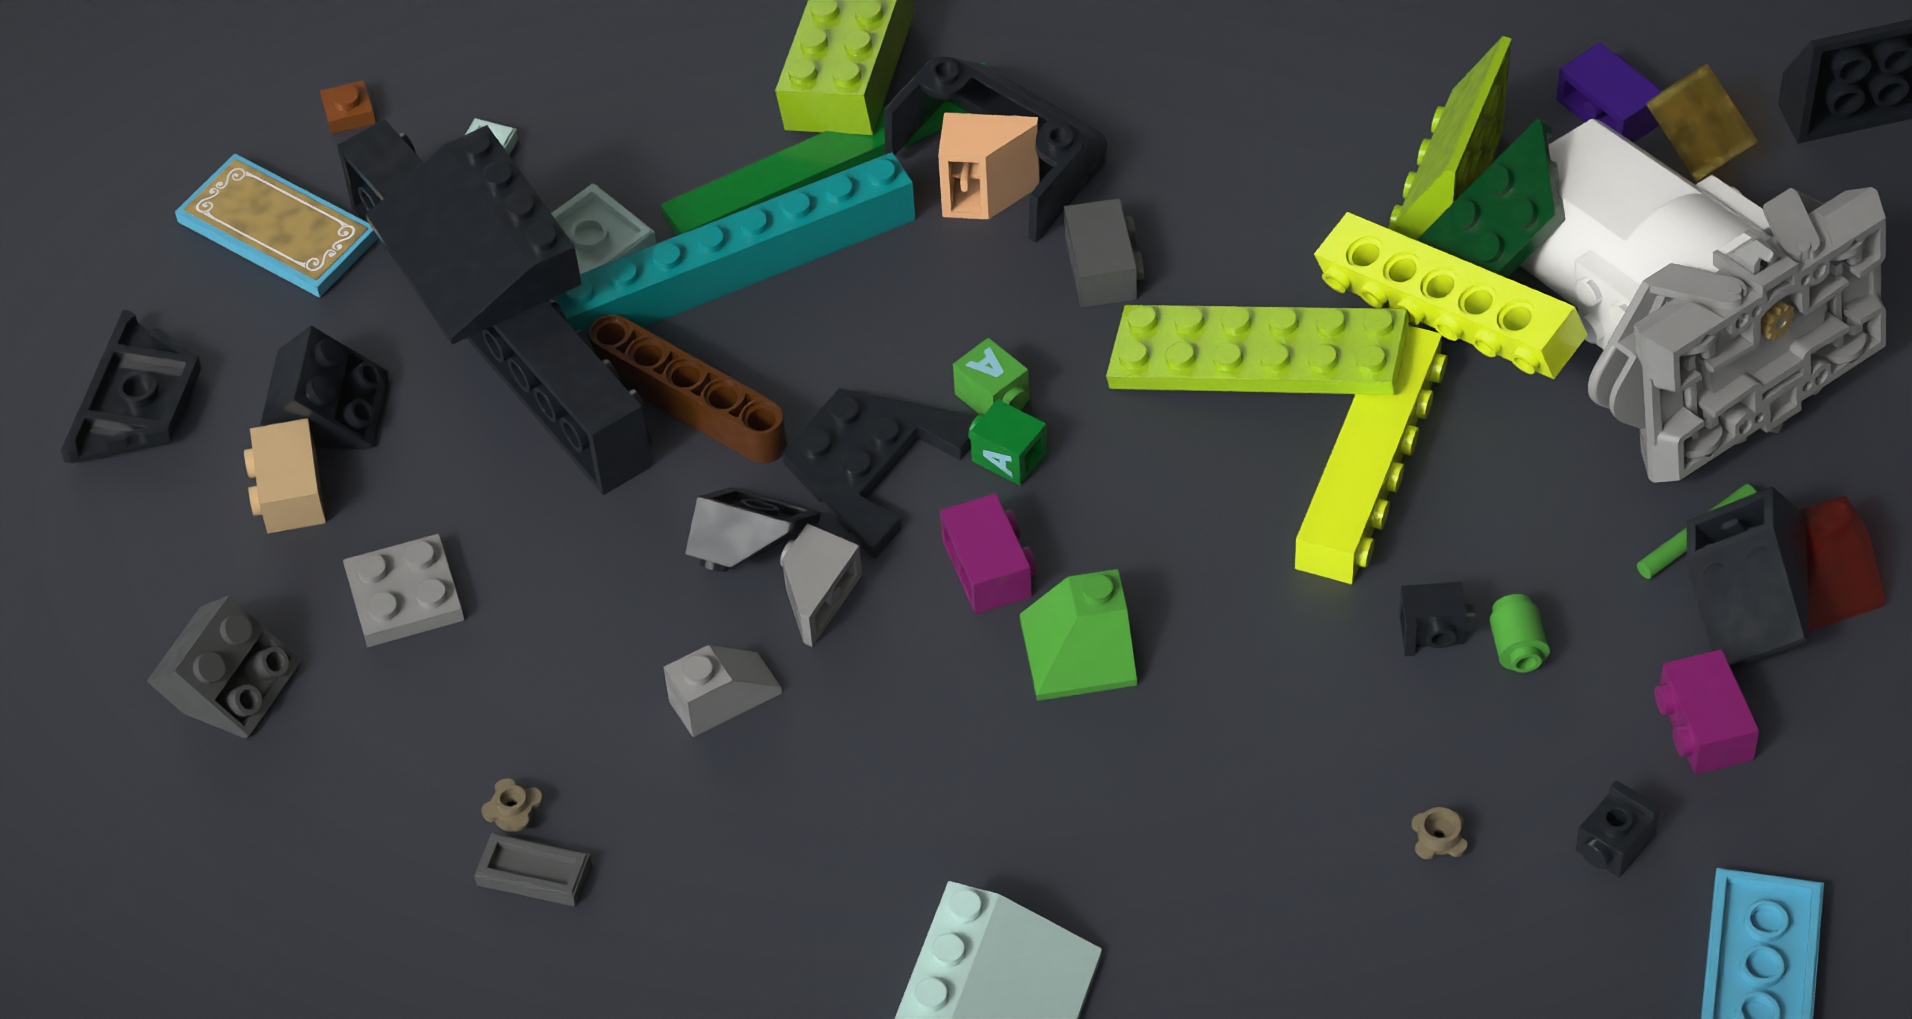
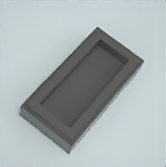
[474,833,592,907]

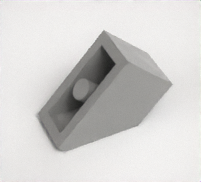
[780,524,862,647]
[663,645,782,737]

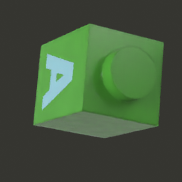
[953,338,1030,414]

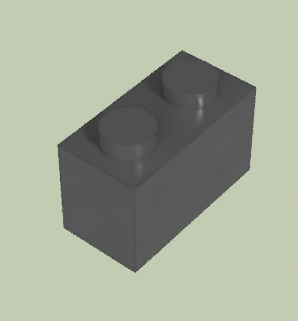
[1064,198,1144,308]

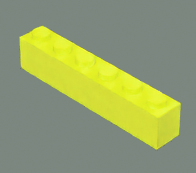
[1295,325,1448,584]

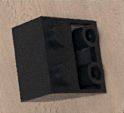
[260,325,388,450]

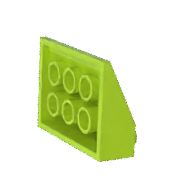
[1389,36,1512,240]

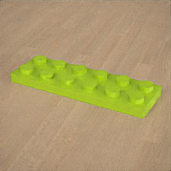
[1106,305,1409,395]

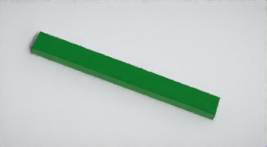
[661,62,989,236]

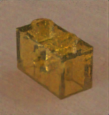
[1646,63,1758,182]

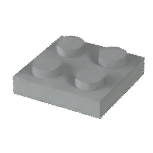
[343,534,464,647]

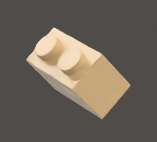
[244,418,326,534]

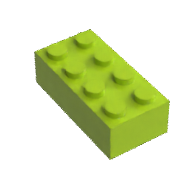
[775,0,915,135]

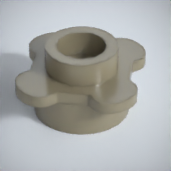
[481,778,542,832]
[1411,807,1467,859]

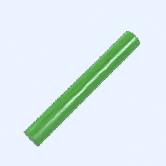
[1637,484,1757,579]

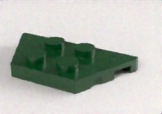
[1416,118,1566,278]

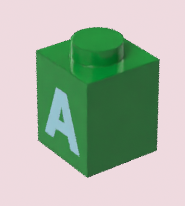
[968,399,1048,486]

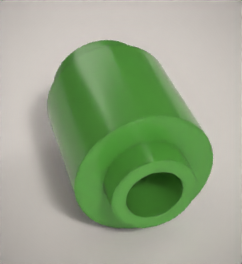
[1490,594,1550,673]

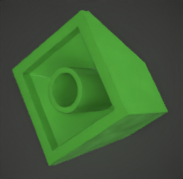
[1020,569,1137,701]

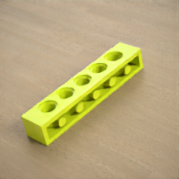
[1314,212,1588,379]

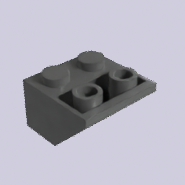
[147,596,301,738]

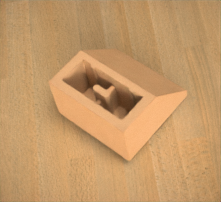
[938,113,1040,219]

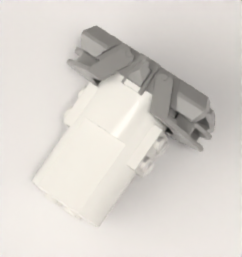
[1520,119,1886,483]

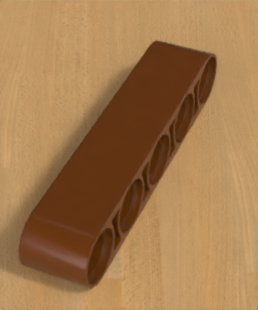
[589,315,787,463]

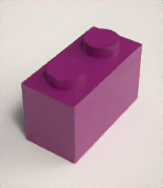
[940,493,1037,615]
[1654,649,1759,775]

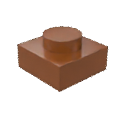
[320,80,376,134]

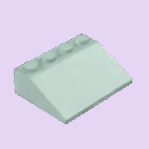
[895,881,1102,1019]

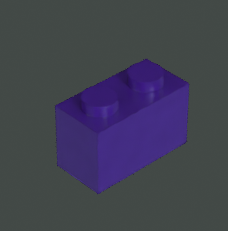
[1556,42,1665,143]

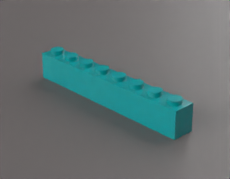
[551,152,915,341]

